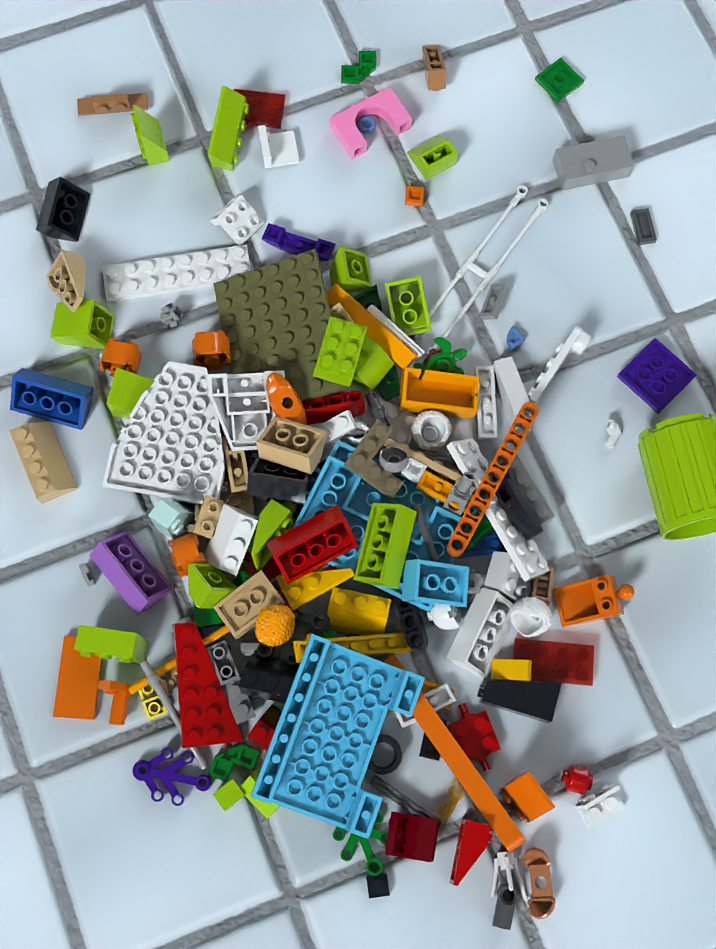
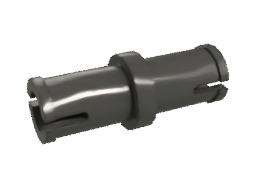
[364,391,391,426]

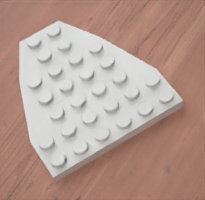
[102,361,226,505]

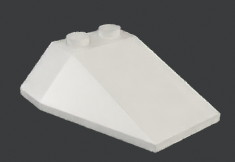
[207,370,285,451]

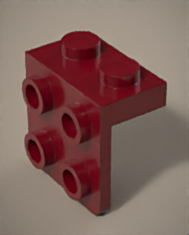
[385,811,439,862]

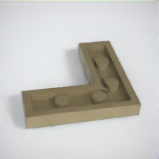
[344,419,404,500]

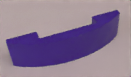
[262,223,336,261]

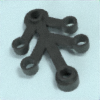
[257,609,331,666]

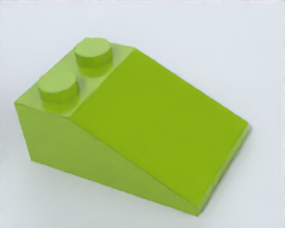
[385,276,432,336]

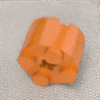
[192,330,231,371]
[99,338,142,377]
[168,533,206,578]

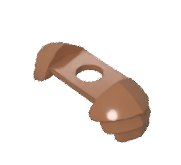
[522,847,556,919]

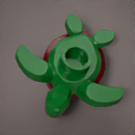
[413,337,467,375]

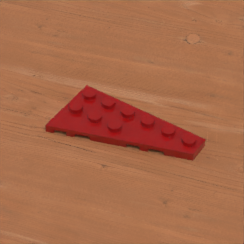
[173,622,244,748]

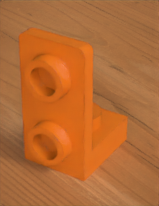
[97,680,131,725]

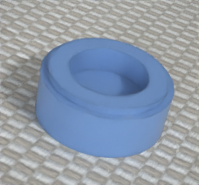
[358,116,376,135]

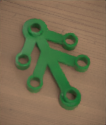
[333,812,388,876]

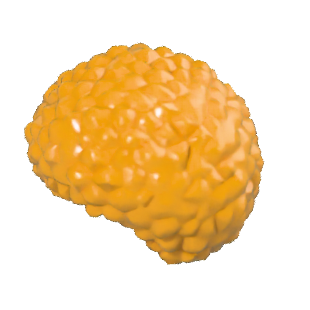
[255,604,295,646]

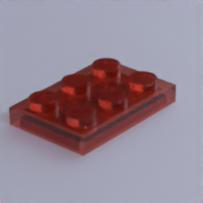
[234,89,286,129]

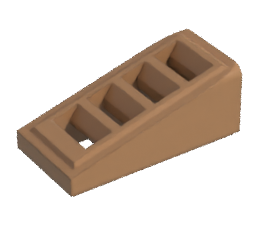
[530,567,555,606]

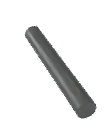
[412,504,439,562]

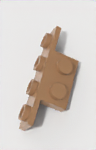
[77,93,149,116]

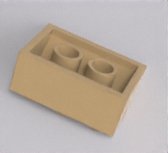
[256,416,327,474]

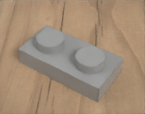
[479,284,509,320]

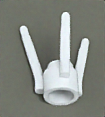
[491,851,528,901]

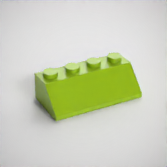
[207,86,249,171]
[353,503,417,589]

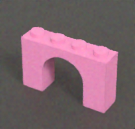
[330,87,412,160]

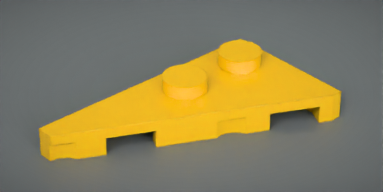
[275,568,355,610]

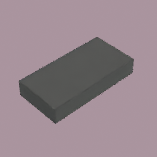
[630,208,657,246]

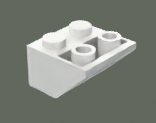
[483,551,531,601]

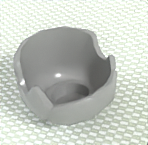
[379,446,409,473]

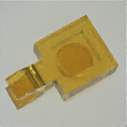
[437,785,464,823]

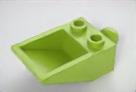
[251,499,297,572]

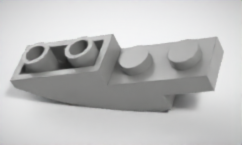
[206,640,256,725]

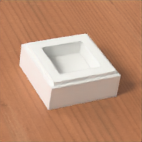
[401,457,427,484]

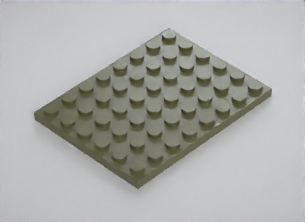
[213,249,348,405]

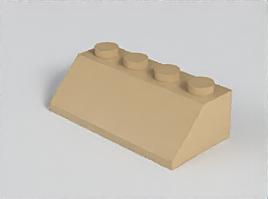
[9,421,78,504]

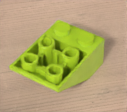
[131,105,169,165]

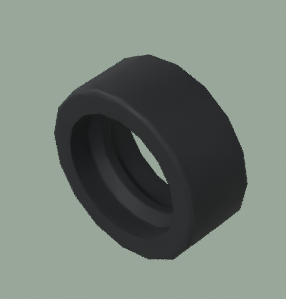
[368,735,402,775]

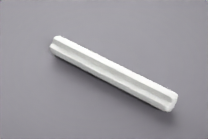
[367,305,425,359]

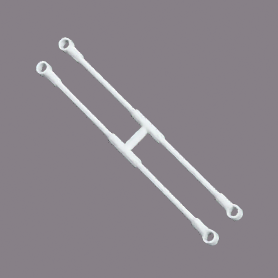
[409,185,549,356]

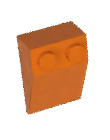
[501,771,555,823]

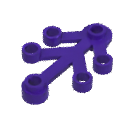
[133,747,212,806]

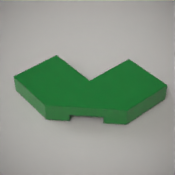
[341,51,376,84]
[207,743,261,783]

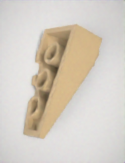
[46,249,86,312]

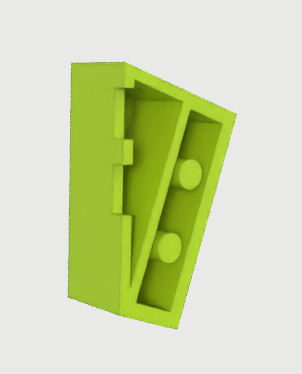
[74,625,149,664]

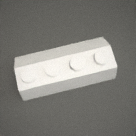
[446,587,513,679]

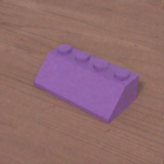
[89,530,174,615]

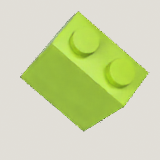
[50,299,115,349]
[106,368,154,419]

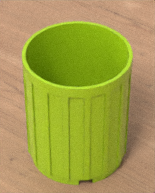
[637,413,716,540]

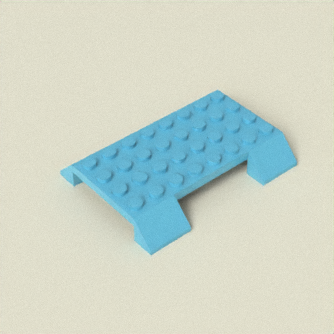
[250,634,425,839]

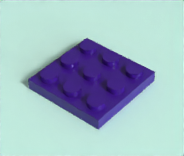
[617,338,697,414]

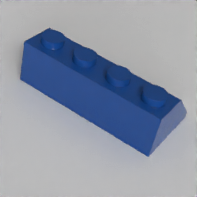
[10,368,93,430]

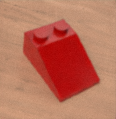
[449,819,493,886]

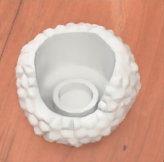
[410,410,452,451]
[509,597,553,638]

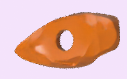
[266,372,307,425]

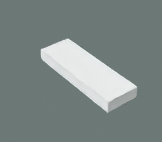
[394,683,456,728]

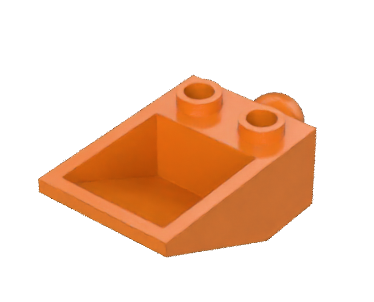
[553,574,635,627]

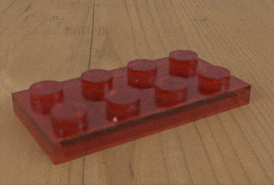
[513,638,594,686]

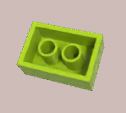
[313,316,367,387]

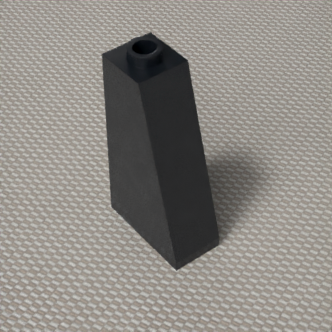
[477,681,562,724]

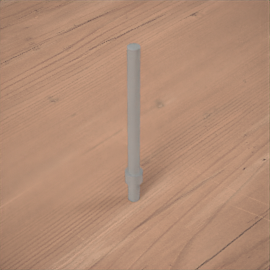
[140,660,209,770]

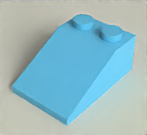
[402,559,469,607]

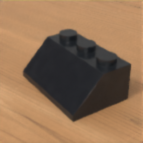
[36,177,91,242]
[247,456,313,504]
[239,654,299,703]

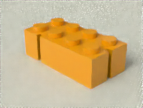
[398,367,479,419]

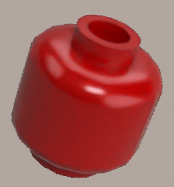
[561,765,593,794]

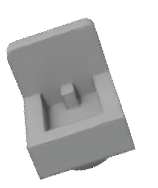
[468,568,480,594]

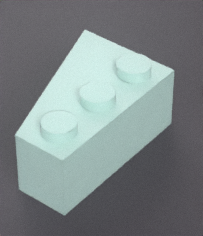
[148,499,195,539]

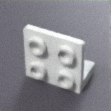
[258,125,300,168]
[210,195,264,246]
[576,783,625,829]

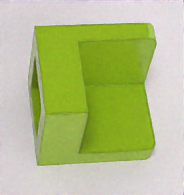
[213,779,244,811]

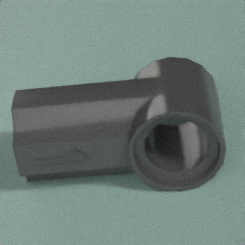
[492,884,518,930]

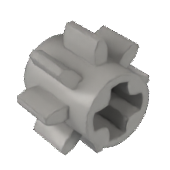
[160,303,183,328]

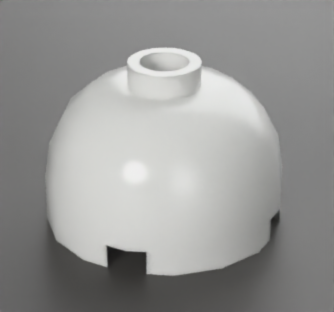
[427,605,462,630]

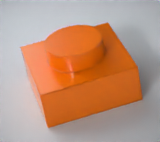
[405,186,424,207]

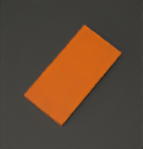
[53,636,103,720]

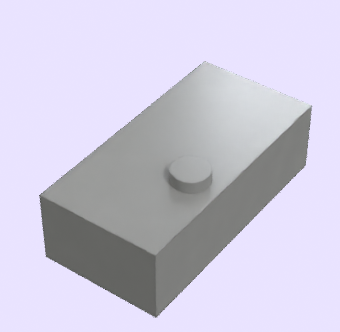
[553,135,634,190]

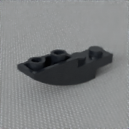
[492,462,543,540]

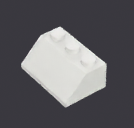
[204,503,259,576]

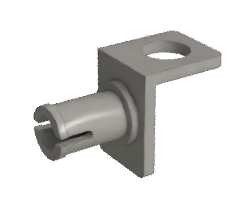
[443,472,476,516]

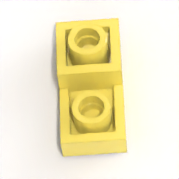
[135,679,168,721]

